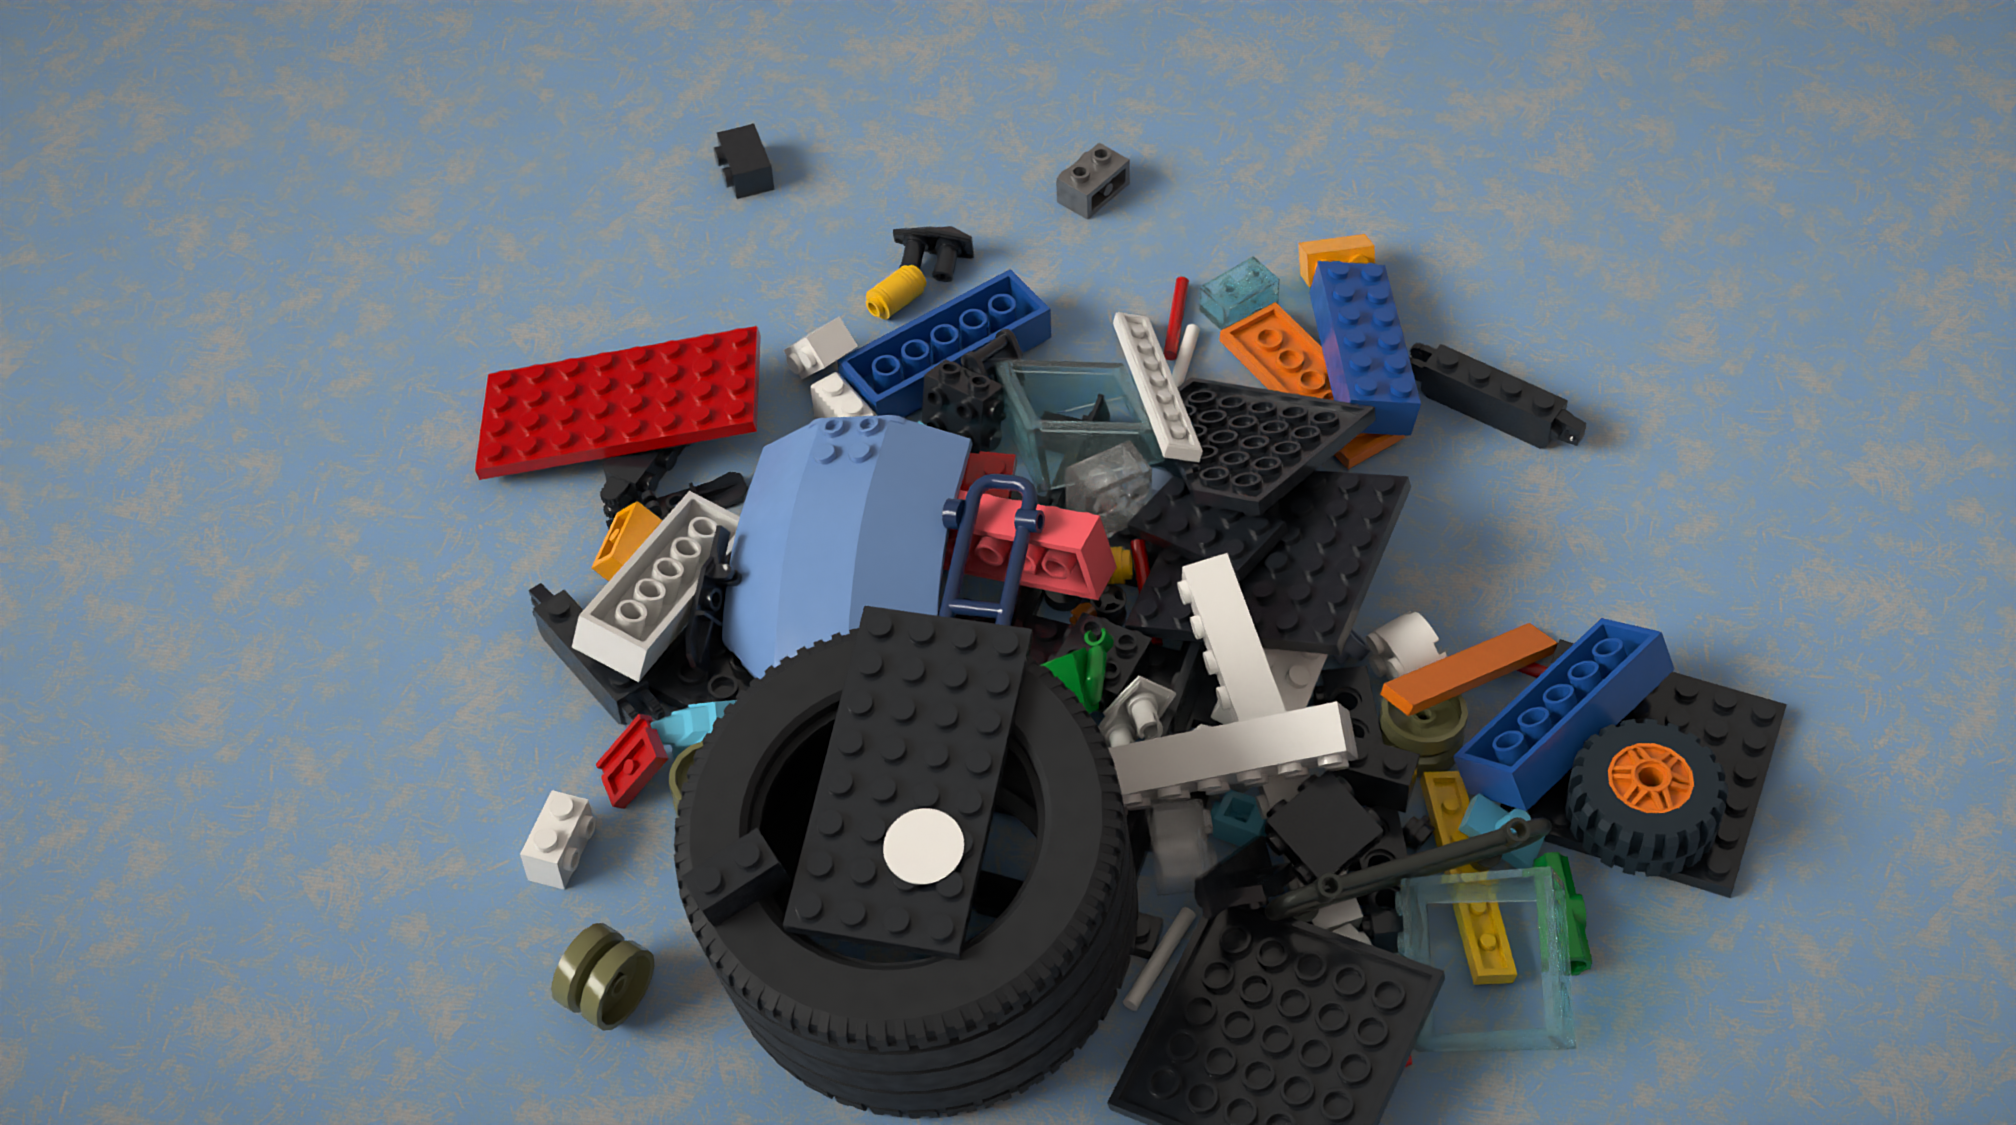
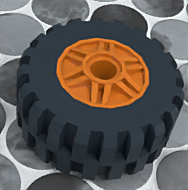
[1565,719,1728,877]

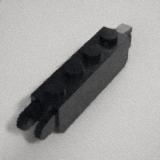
[1409,342,1586,449]
[600,443,692,519]
[529,583,666,725]

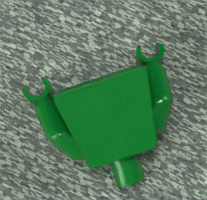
[1041,628,1114,714]

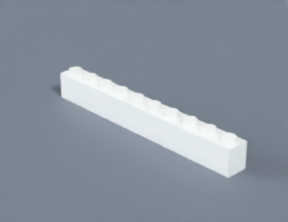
[1177,553,1363,931]

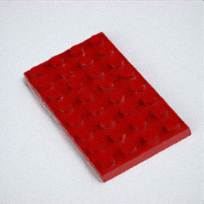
[475,326,761,480]

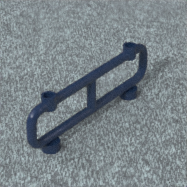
[939,474,1045,626]

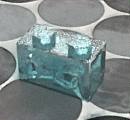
[1199,256,1280,330]

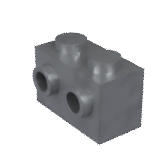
[1056,143,1130,220]

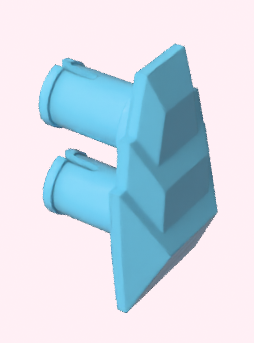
[651,700,737,761]

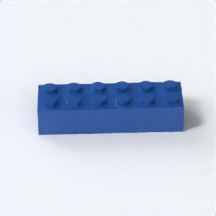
[1309,261,1421,436]
[837,269,1051,418]
[1453,618,1674,811]

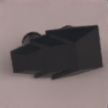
[893,226,974,282]

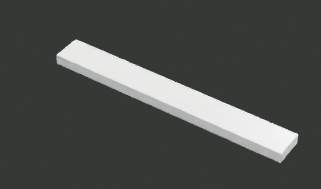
[1113,312,1203,462]

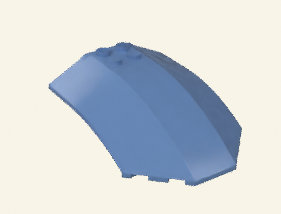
[722,415,972,679]

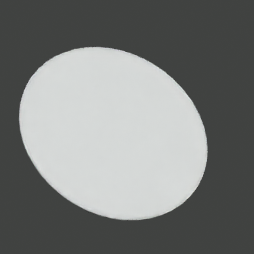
[883,808,964,884]

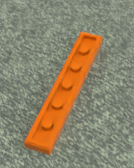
[1380,623,1558,716]

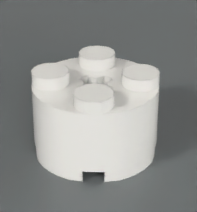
[1366,611,1447,681]

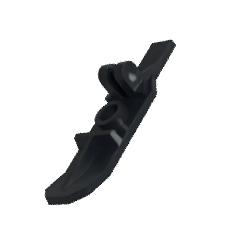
[606,471,748,530]
[685,525,742,674]

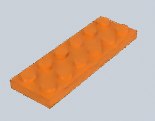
[1219,302,1405,469]

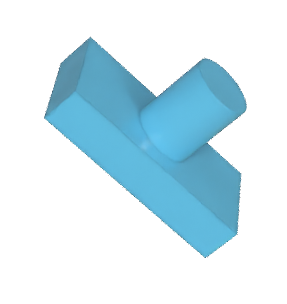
[1458,793,1545,873]

